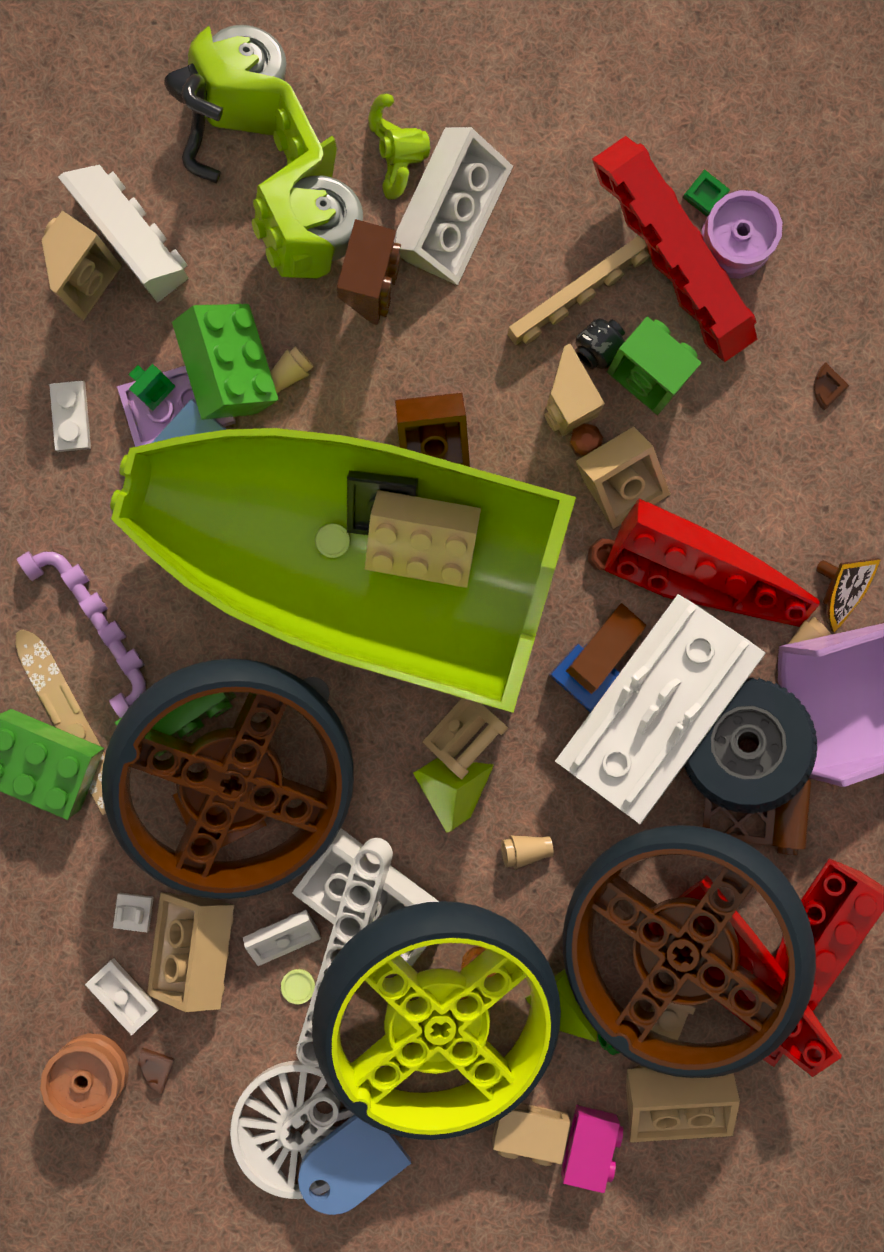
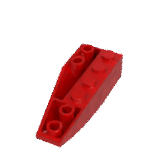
[604,498,820,627]
[750,858,884,1067]
[648,875,842,1077]

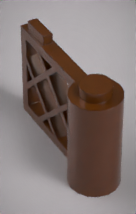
[702,780,811,855]

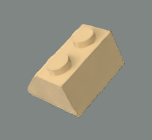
[544,344,605,437]
[576,426,670,529]

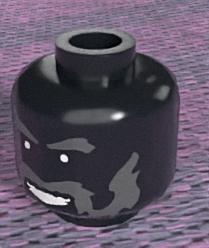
[575,318,625,370]

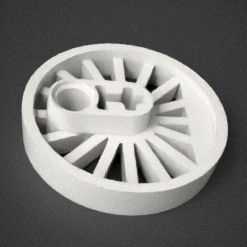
[230,1061,354,1199]

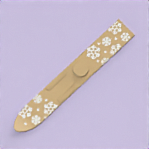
[15,630,106,815]

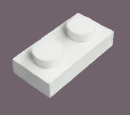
[49,381,91,452]
[243,910,321,966]
[85,958,160,1035]

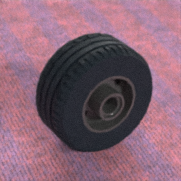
[684,678,817,814]

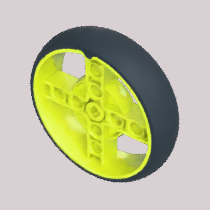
[312,901,561,1140]

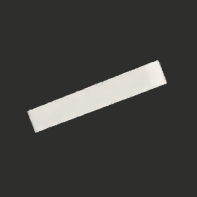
[296,838,393,1068]

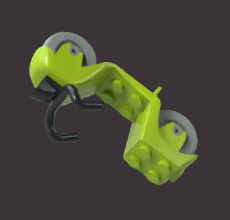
[164,25,363,279]

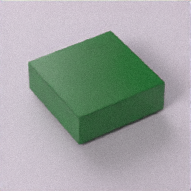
[682,169,730,217]

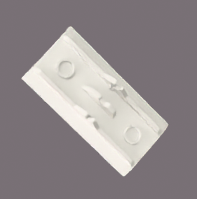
[555,594,766,825]

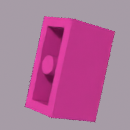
[561,1105,623,1193]

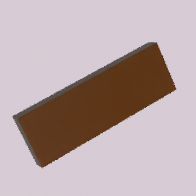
[565,603,647,694]

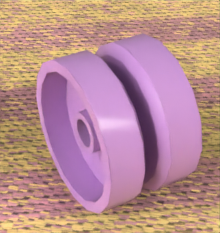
[700,190,782,279]

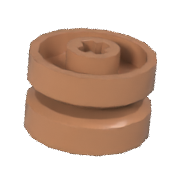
[40,1033,129,1124]

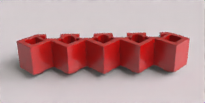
[592,136,758,362]

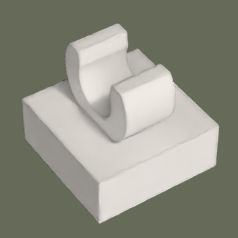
[113,892,154,933]

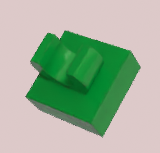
[128,364,176,411]

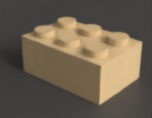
[365,490,481,588]

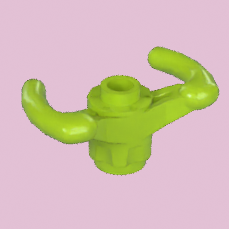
[368,94,430,200]

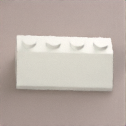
[396,127,513,285]
[58,165,189,303]
[292,829,439,966]

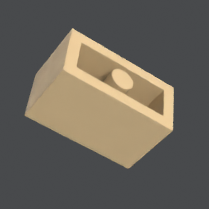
[492,1103,570,1166]

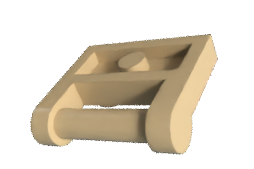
[423,698,508,779]

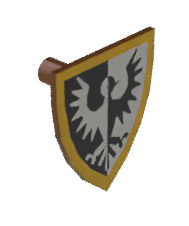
[816,558,881,633]

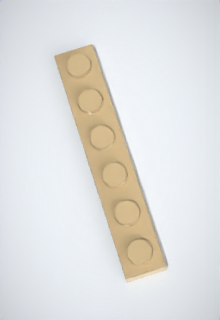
[508,236,650,345]

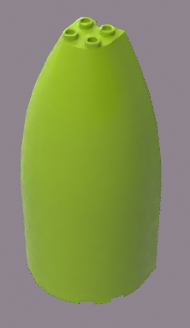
[110,428,576,713]

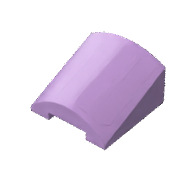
[778,623,884,787]

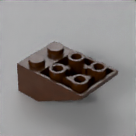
[337,219,401,325]

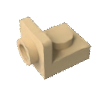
[650,1002,696,1040]

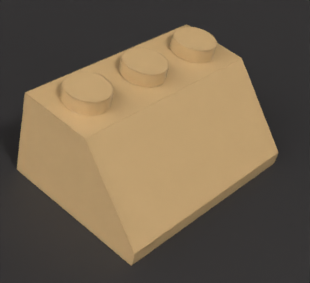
[42,211,121,321]
[147,892,234,1012]
[626,1066,740,1142]

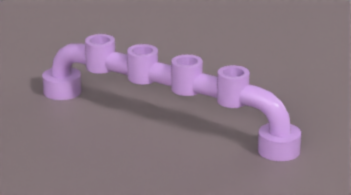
[17,551,146,718]

